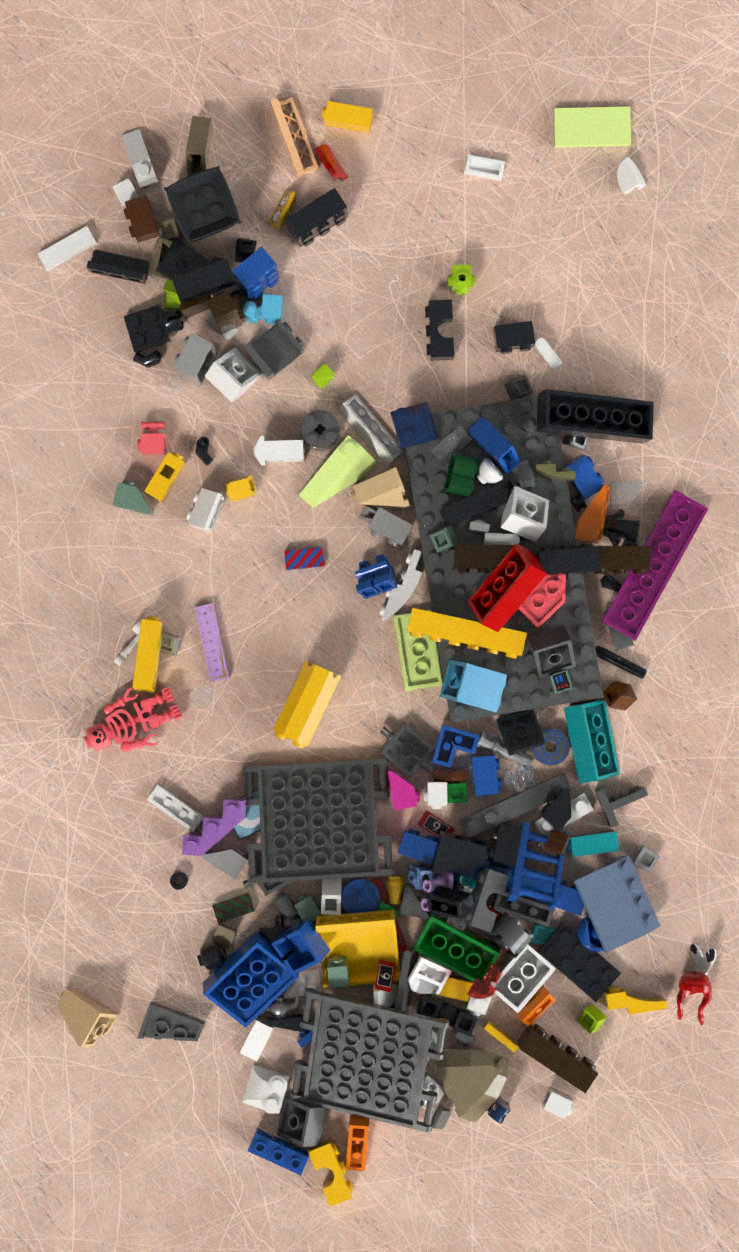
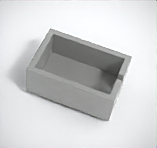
[173,333,217,388]

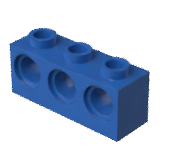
[248,1128,309,1176]

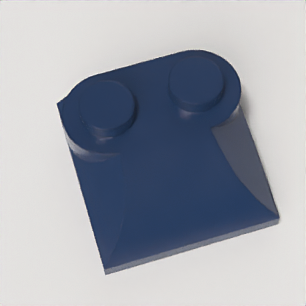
[390,402,438,450]

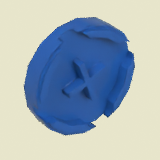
[341,878,379,914]

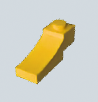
[604,986,668,1015]

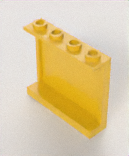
[316,910,401,987]

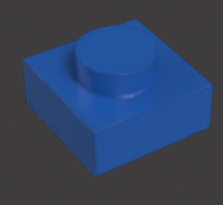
[297,1029,313,1047]

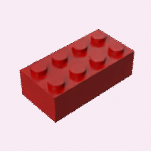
[467,543,547,632]

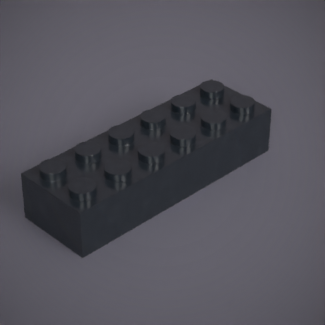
[536,389,654,444]

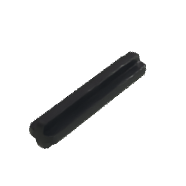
[595,646,647,679]

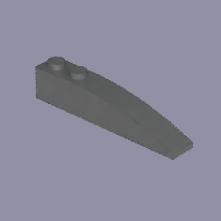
[459,773,572,837]

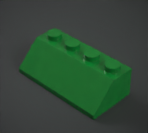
[413,912,500,986]

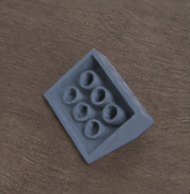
[574,855,660,953]

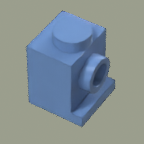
[407,865,436,890]

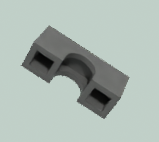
[463,867,509,932]

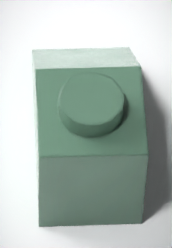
[113,481,153,516]

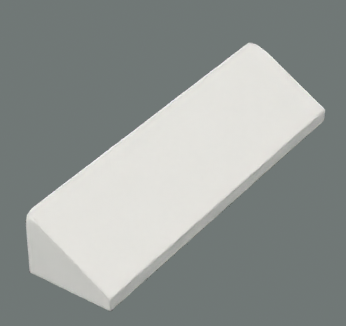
[338,394,405,466]

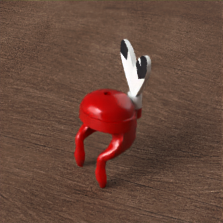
[677,943,716,1025]

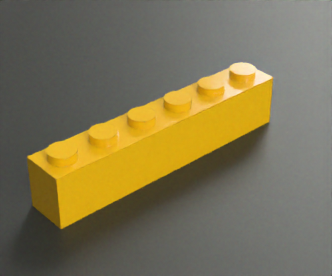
[407,608,527,659]

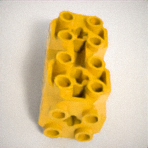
[273,660,341,749]

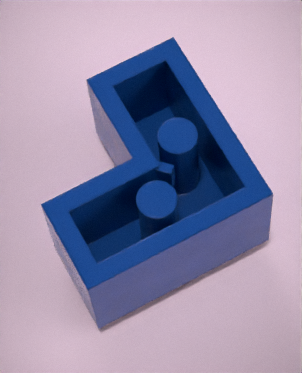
[431,725,480,768]

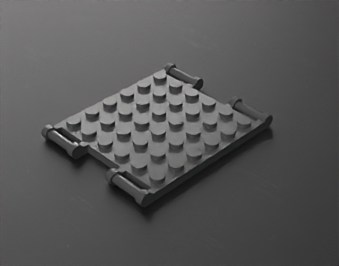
[242,759,395,884]
[289,988,450,1132]

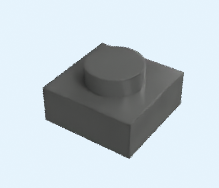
[454,1031,476,1046]

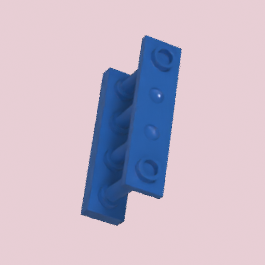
[507,822,570,910]

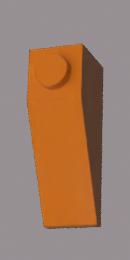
[574,485,611,544]
[346,1114,369,1171]

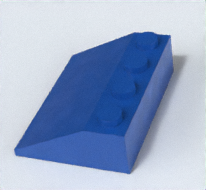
[203,931,299,1028]

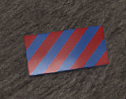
[284,547,324,570]

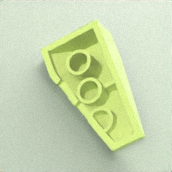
[299,435,377,508]

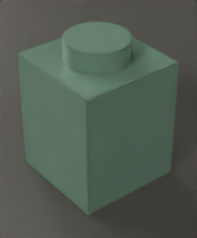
[294,893,323,922]
[327,956,349,988]

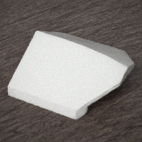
[407,956,452,994]

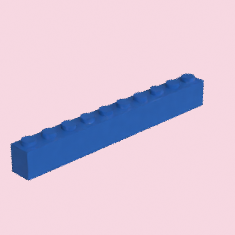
[397,828,584,916]

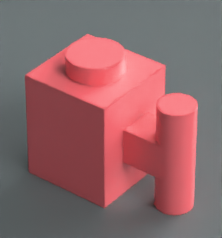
[137,421,166,455]

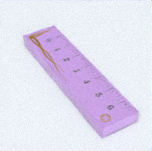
[195,603,229,682]

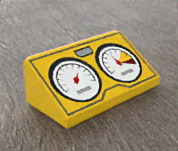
[268,191,297,231]

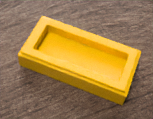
[483,1020,519,1053]

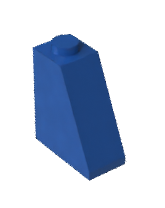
[469,417,520,475]

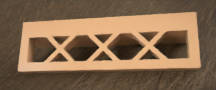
[270,97,319,177]

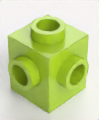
[448,265,475,295]

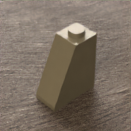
[186,116,212,177]

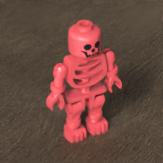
[84,687,182,752]

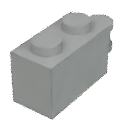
[359,506,413,548]

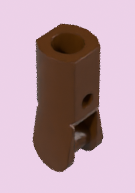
[433,769,469,782]

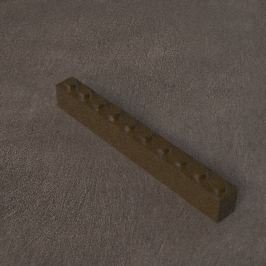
[454,544,650,574]

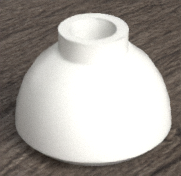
[477,458,503,484]

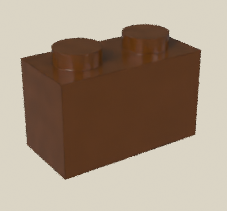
[123,195,159,243]

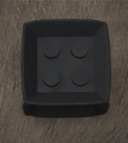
[164,166,241,245]

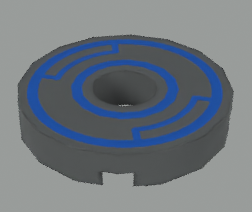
[532,727,570,766]

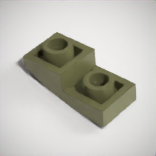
[534,461,576,481]

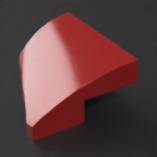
[314,144,348,181]

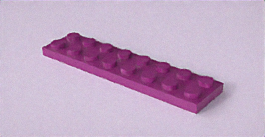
[601,490,708,641]

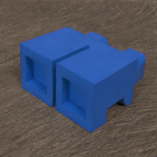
[355,554,398,599]

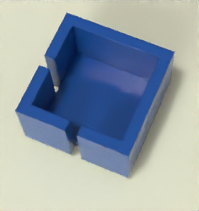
[271,919,331,975]

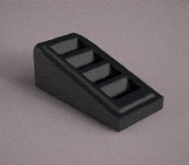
[265,1014,304,1032]

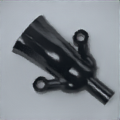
[602,510,640,546]

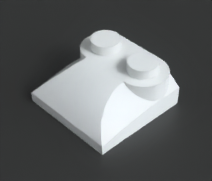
[242,1064,290,1114]

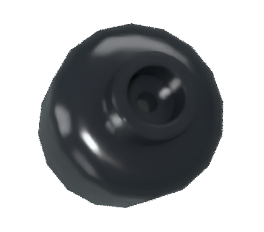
[197,942,227,970]

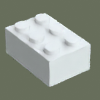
[487,944,556,1013]

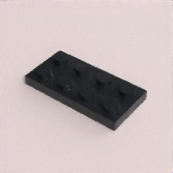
[537,921,621,1002]

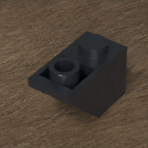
[541,787,572,832]

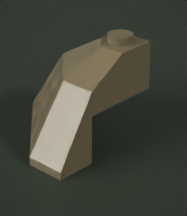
[433,1049,509,1122]

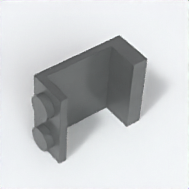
[244,320,304,381]

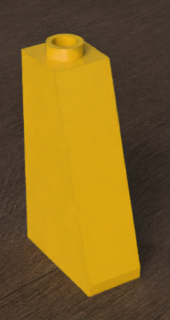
[132,616,163,693]

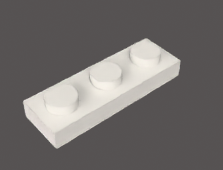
[534,793,594,836]

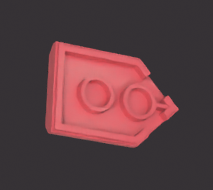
[518,574,566,629]

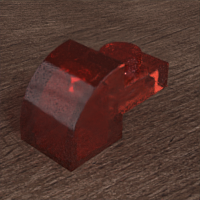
[467,963,502,999]

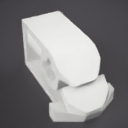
[253,436,305,466]

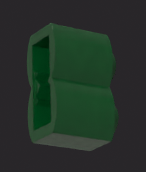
[443,453,479,497]

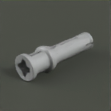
[477,731,534,769]

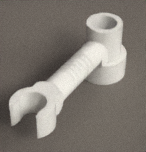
[114,618,142,666]

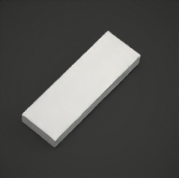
[37,226,97,271]
[146,784,205,833]

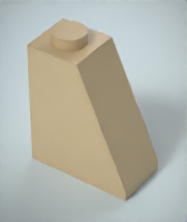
[351,468,410,509]
[57,988,119,1048]

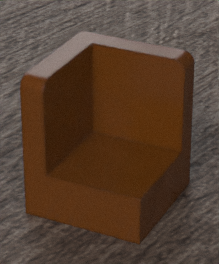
[603,681,637,711]

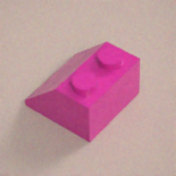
[388,769,420,810]

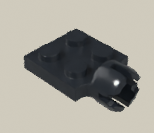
[124,304,184,353]

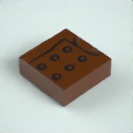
[544,830,570,855]

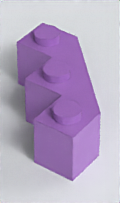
[182,797,247,856]

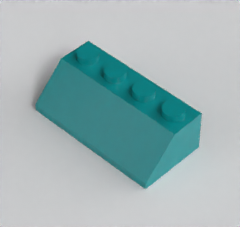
[564,699,620,783]

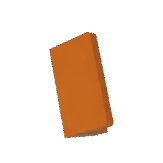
[514,985,556,1027]

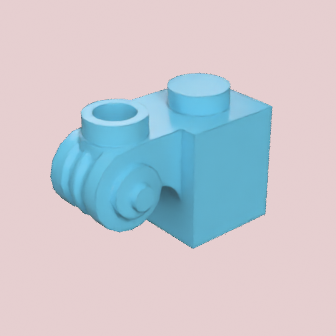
[243,294,283,325]

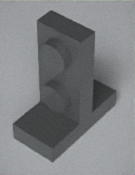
[594,785,648,828]

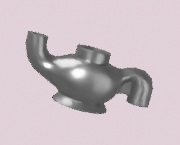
[262,995,302,1018]

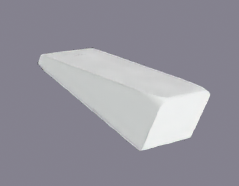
[240,1018,274,1061]

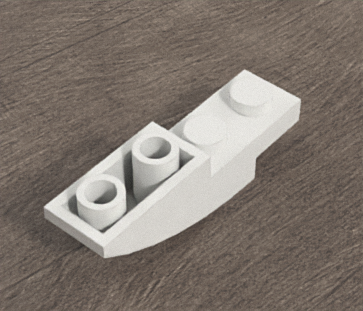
[379,549,422,621]

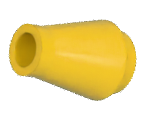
[386,876,405,904]

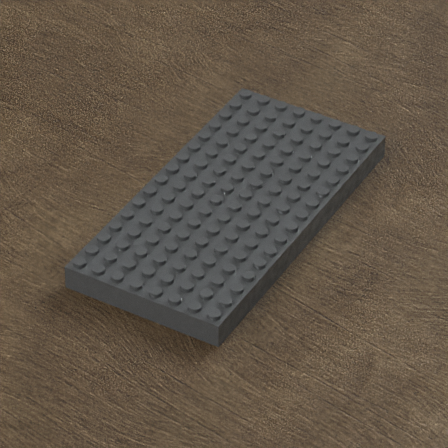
[404,396,604,722]

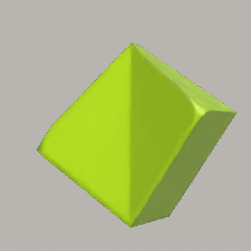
[163,279,181,305]
[311,363,335,389]
[577,1004,607,1034]

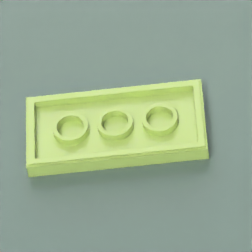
[554,107,631,148]
[393,609,443,691]

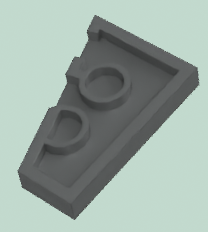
[137,1001,205,1042]

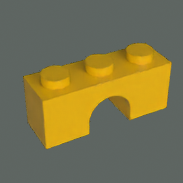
[308,1139,354,1207]

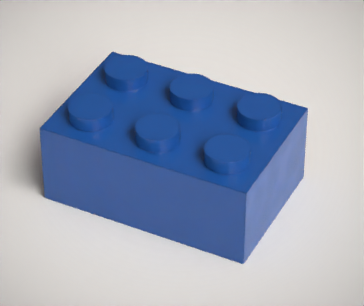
[232,246,279,301]

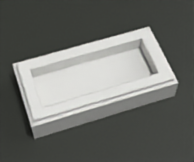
[464,154,505,181]

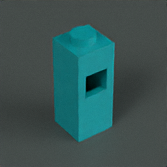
[567,830,619,857]

